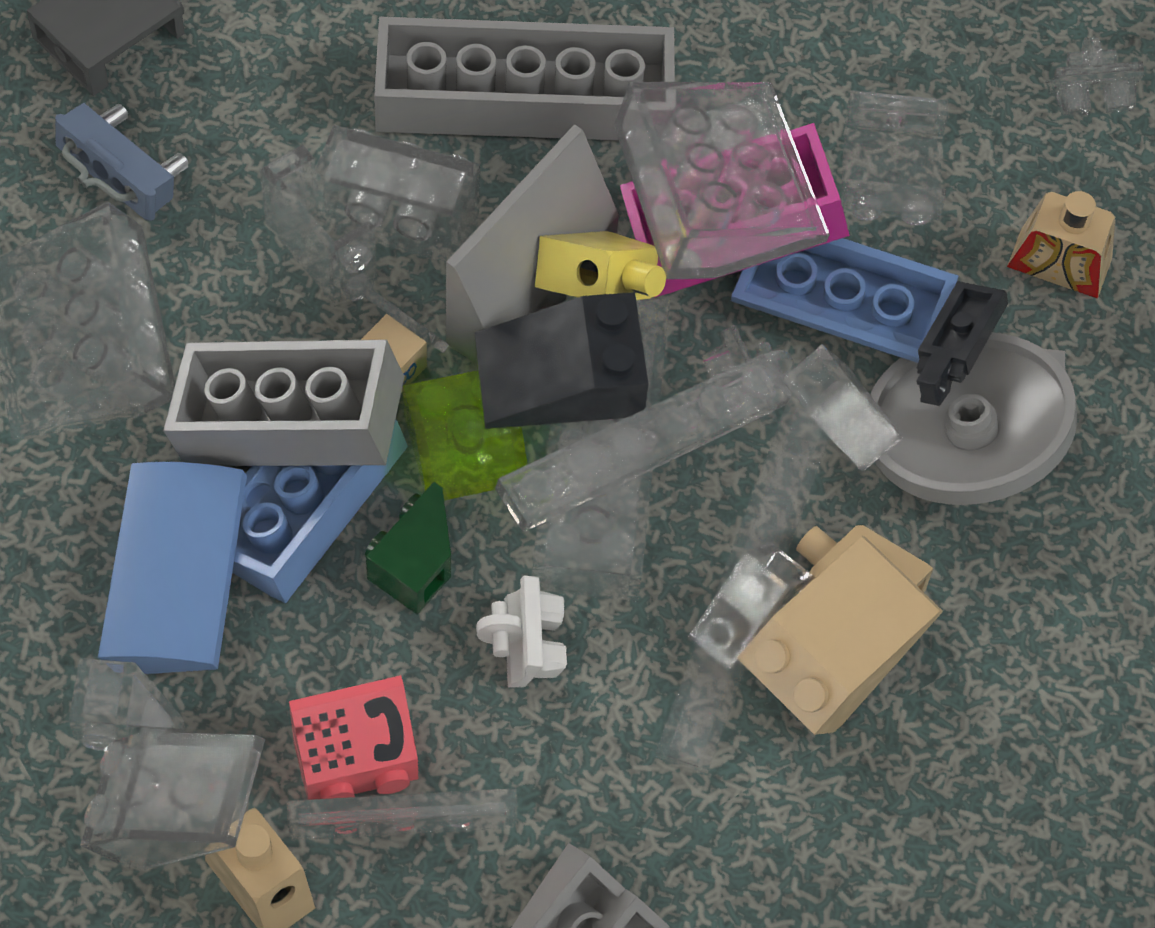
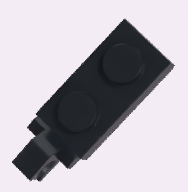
[916,281,1008,406]

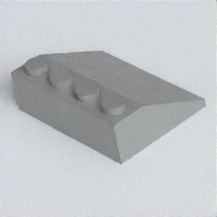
[446,124,619,365]

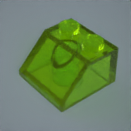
[403,370,530,501]

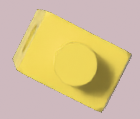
[535,231,666,300]

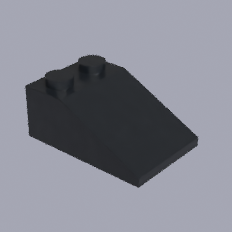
[475,292,649,429]

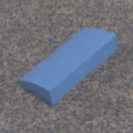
[731,238,959,363]
[232,420,408,603]
[98,462,247,675]

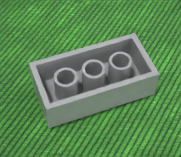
[163,340,404,466]

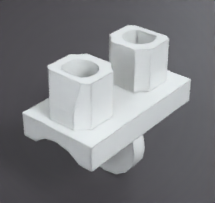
[476,575,567,687]

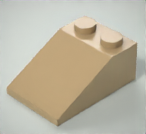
[737,536,943,735]

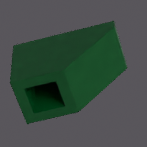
[365,482,451,615]

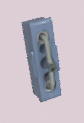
[55,103,188,221]

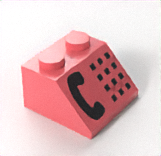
[289,675,418,808]

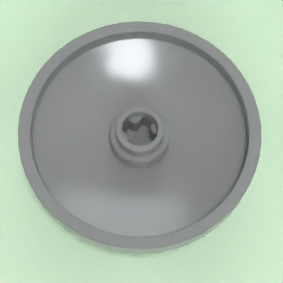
[865,332,1077,505]

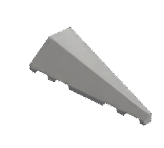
[511,843,670,928]

